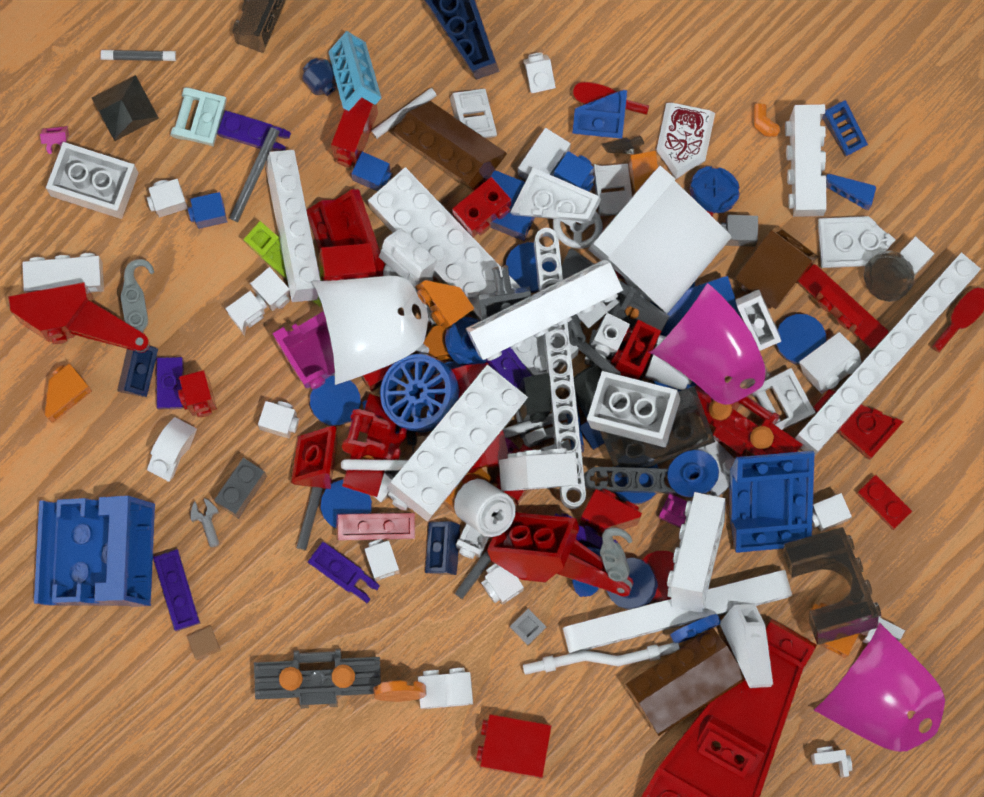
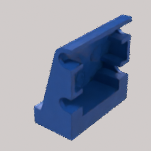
[34,496,155,607]

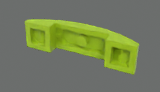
[243,221,322,307]

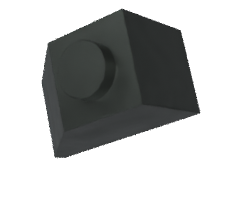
[518,373,552,423]

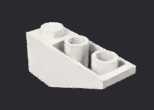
[720,604,773,688]

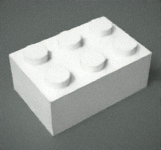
[46,142,139,219]
[587,371,680,448]
[499,448,578,491]

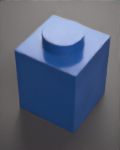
[351,152,393,192]
[188,192,228,229]

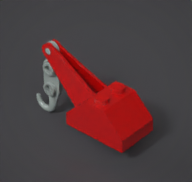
[8,259,154,353]
[487,512,634,597]

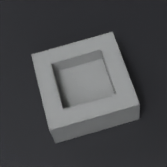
[510,609,546,646]

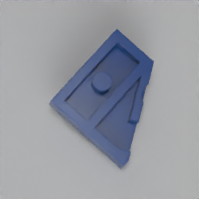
[572,90,627,139]

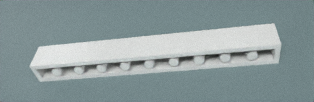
[795,252,981,457]

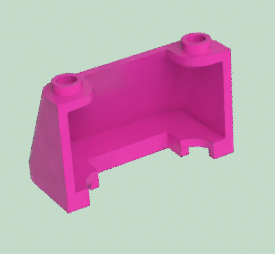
[273,311,335,390]

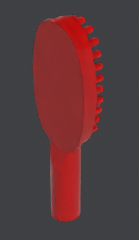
[573,82,649,115]
[932,287,984,353]

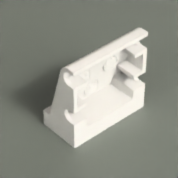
[588,166,732,314]

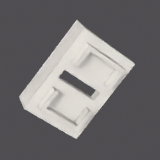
[449,89,497,138]
[593,164,632,217]

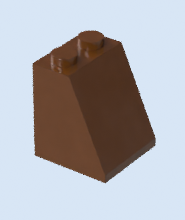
[735,226,819,309]

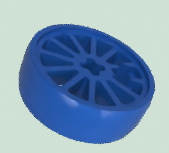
[380,354,459,433]

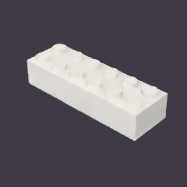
[387,365,528,522]

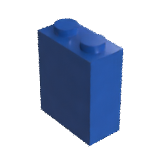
[489,170,535,241]

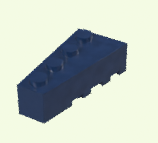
[424,0,500,80]

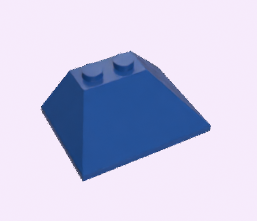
[729,451,815,553]

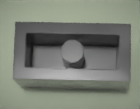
[214,458,267,519]

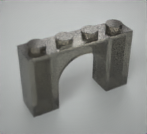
[783,527,881,645]

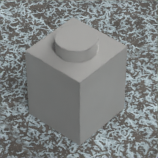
[721,215,758,247]

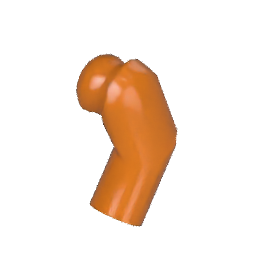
[754,104,780,137]

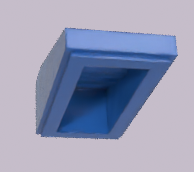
[822,100,868,156]
[826,174,876,211]

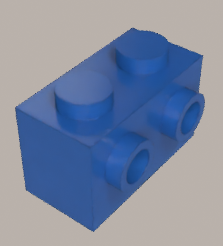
[554,151,595,192]

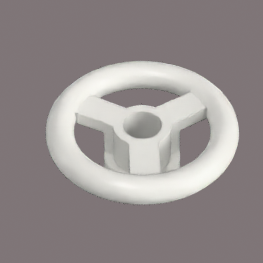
[553,211,603,249]

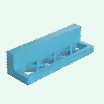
[328,31,381,111]

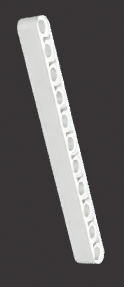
[534,228,586,509]

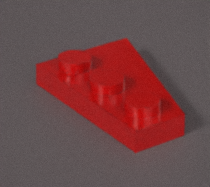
[813,389,904,460]

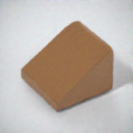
[187,626,221,661]

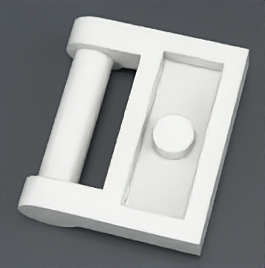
[752,368,815,430]

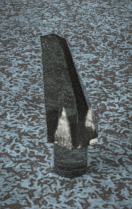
[602,135,644,154]

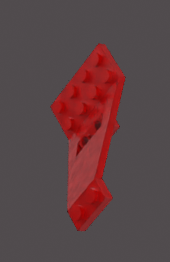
[641,619,817,797]

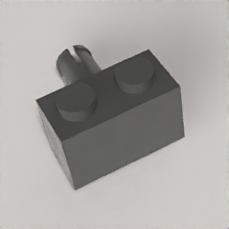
[479,266,531,320]

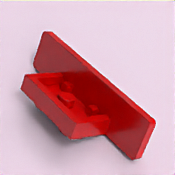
[798,264,889,350]

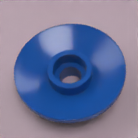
[668,450,719,497]

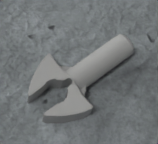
[191,498,219,547]

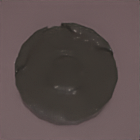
[863,251,915,302]

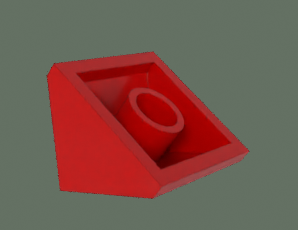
[291,426,338,489]

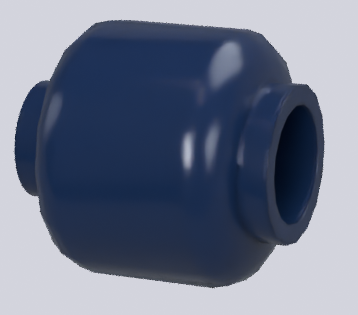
[302,58,337,96]

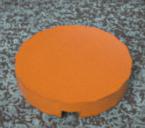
[373,680,427,702]

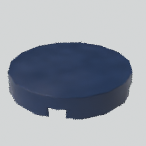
[607,557,658,610]

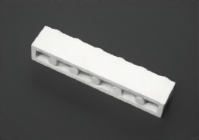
[265,150,320,302]
[466,259,623,361]

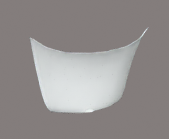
[311,276,428,385]

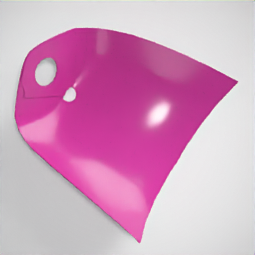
[648,283,765,405]
[814,623,945,752]

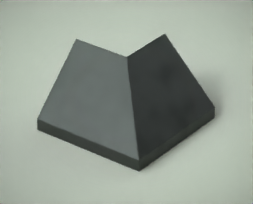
[92,75,159,141]

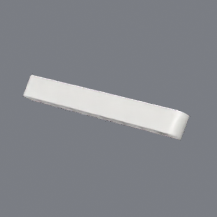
[562,570,793,654]

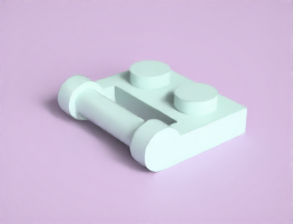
[170,88,227,146]

